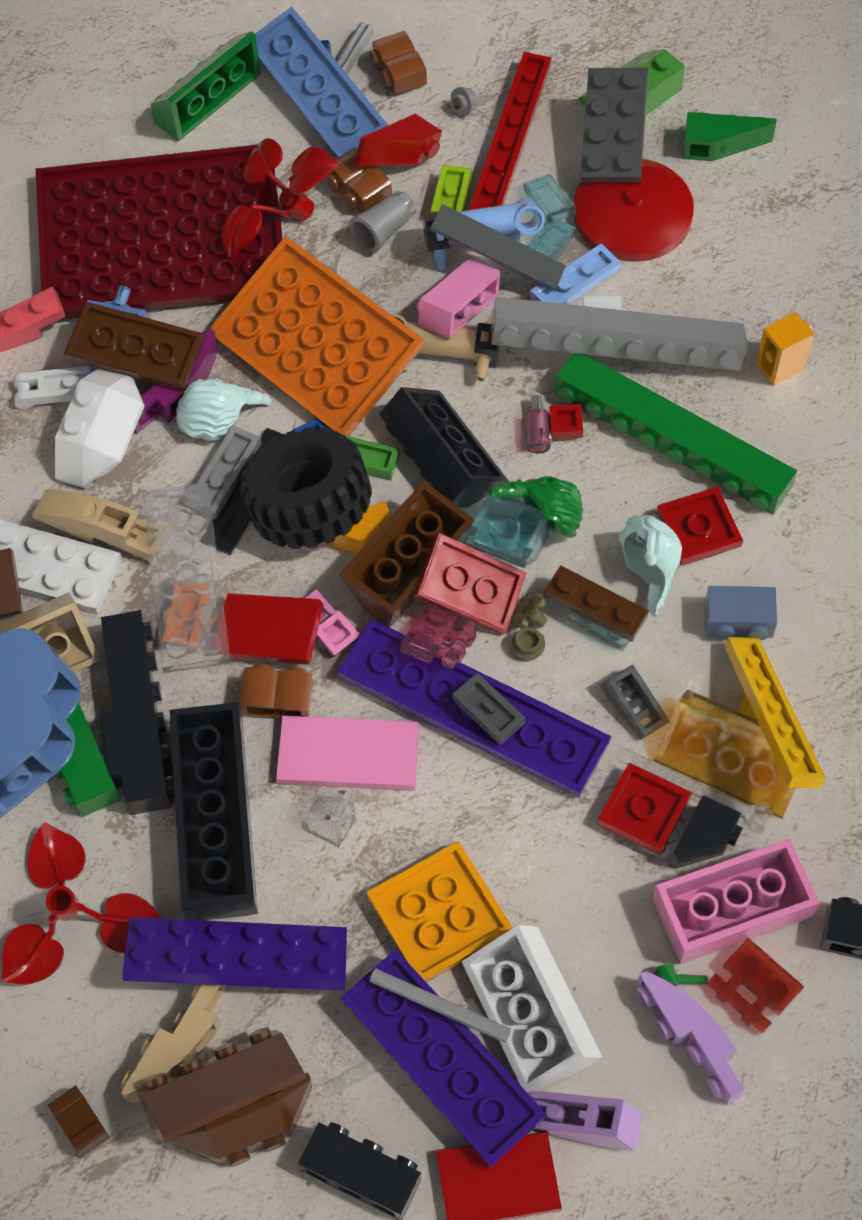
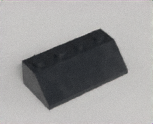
[379,387,509,508]

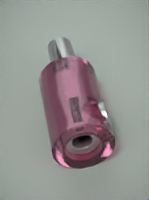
[526,394,551,454]

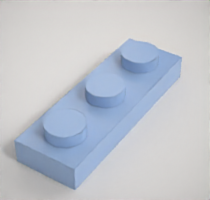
[530,243,621,304]

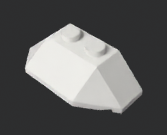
[55,369,145,489]

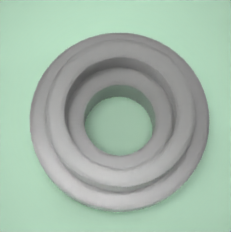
[451,87,477,117]

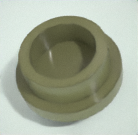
[512,627,545,660]

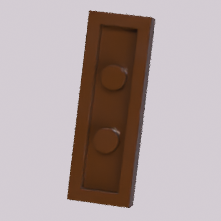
[544,565,649,642]

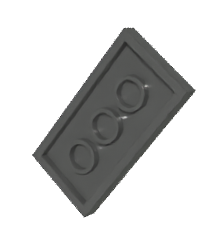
[580,68,649,183]

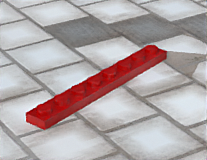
[469,52,552,210]

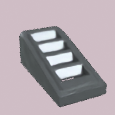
[600,664,670,740]

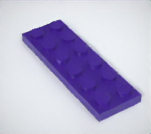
[122,917,347,991]
[340,949,547,1169]

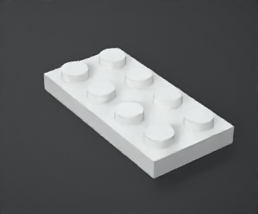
[0,519,122,615]

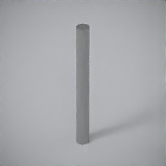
[370,968,511,1043]

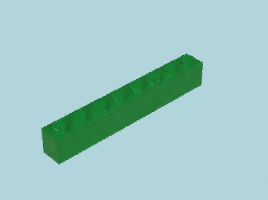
[555,353,798,515]

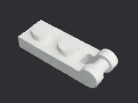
[14,366,89,409]

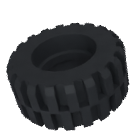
[240,427,372,549]

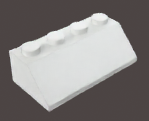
[461,925,602,1093]

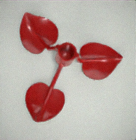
[221,138,340,260]
[1,823,161,985]

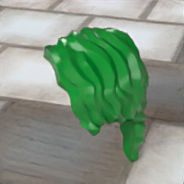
[488,476,583,538]

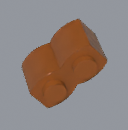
[369,31,427,95]
[326,147,392,213]
[239,664,313,720]

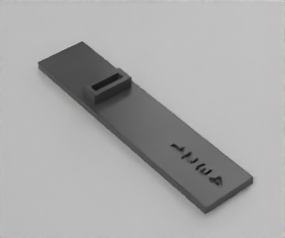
[430,204,566,291]

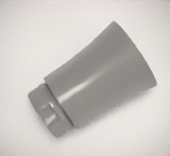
[349,190,416,253]

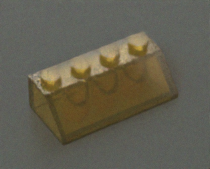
[654,689,815,818]

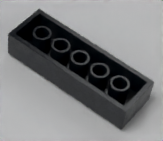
[169,702,258,920]

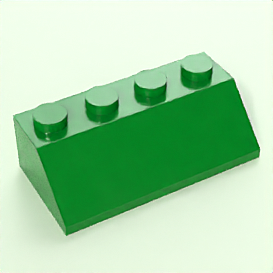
[151,31,261,142]

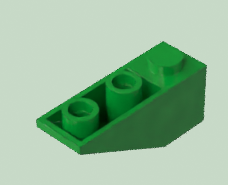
[683,112,777,161]

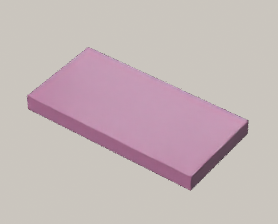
[276,716,419,790]

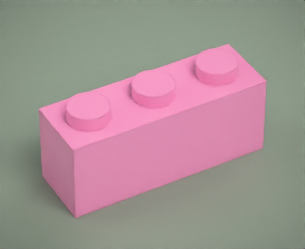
[417,259,500,339]

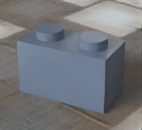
[705,586,777,641]

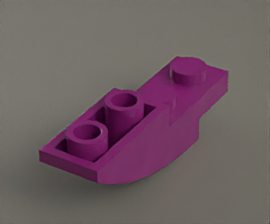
[134,328,218,435]

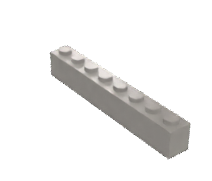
[491,296,748,371]

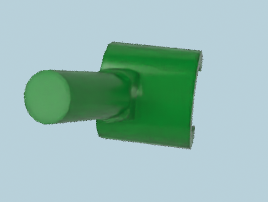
[654,963,708,986]

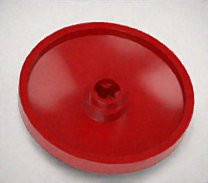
[573,159,694,262]

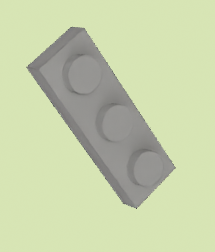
[186,425,262,519]

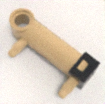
[391,314,499,381]

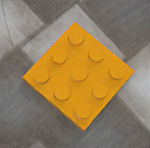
[366,841,513,982]

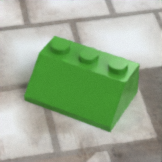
[579,49,685,115]

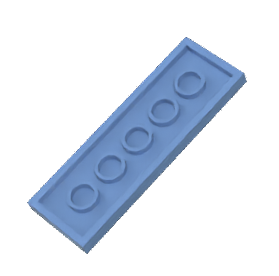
[255,6,388,158]

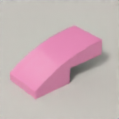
[305,589,360,657]

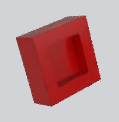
[549,404,583,439]

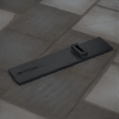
[201,428,286,556]

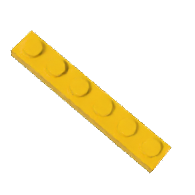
[724,637,826,788]

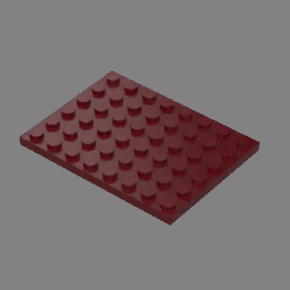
[35,144,283,320]

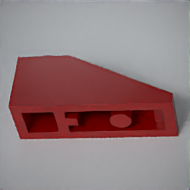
[354,113,442,166]

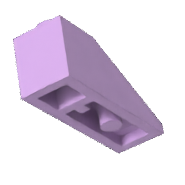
[528,1091,642,1151]

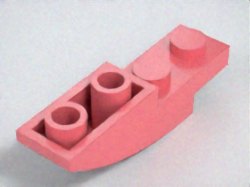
[0,287,66,352]

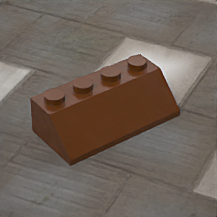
[340,481,475,628]
[136,1027,307,1143]

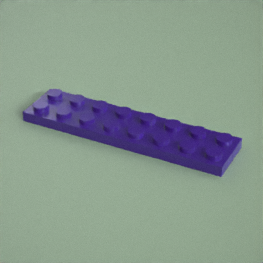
[338,619,612,798]

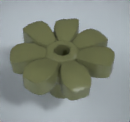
[510,592,547,629]

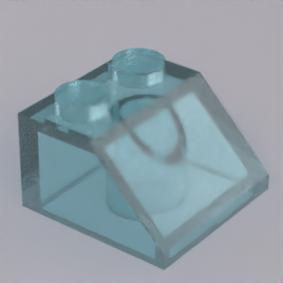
[463,494,550,569]

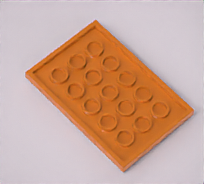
[210,236,426,436]

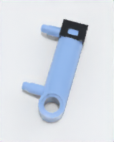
[421,198,545,270]

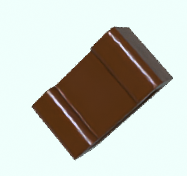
[47,1085,110,1158]

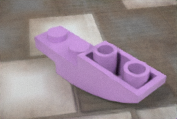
[636,971,744,1105]

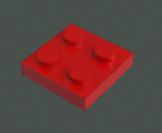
[656,486,743,566]
[597,762,692,855]

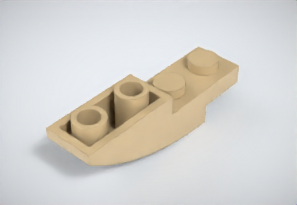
[32,489,168,563]
[121,984,227,1105]

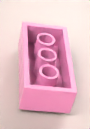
[653,838,820,964]

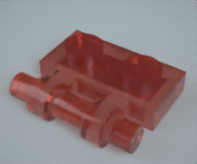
[707,938,804,1034]

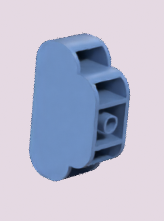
[0,628,80,818]

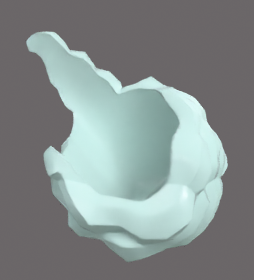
[176,378,272,441]
[619,516,682,616]

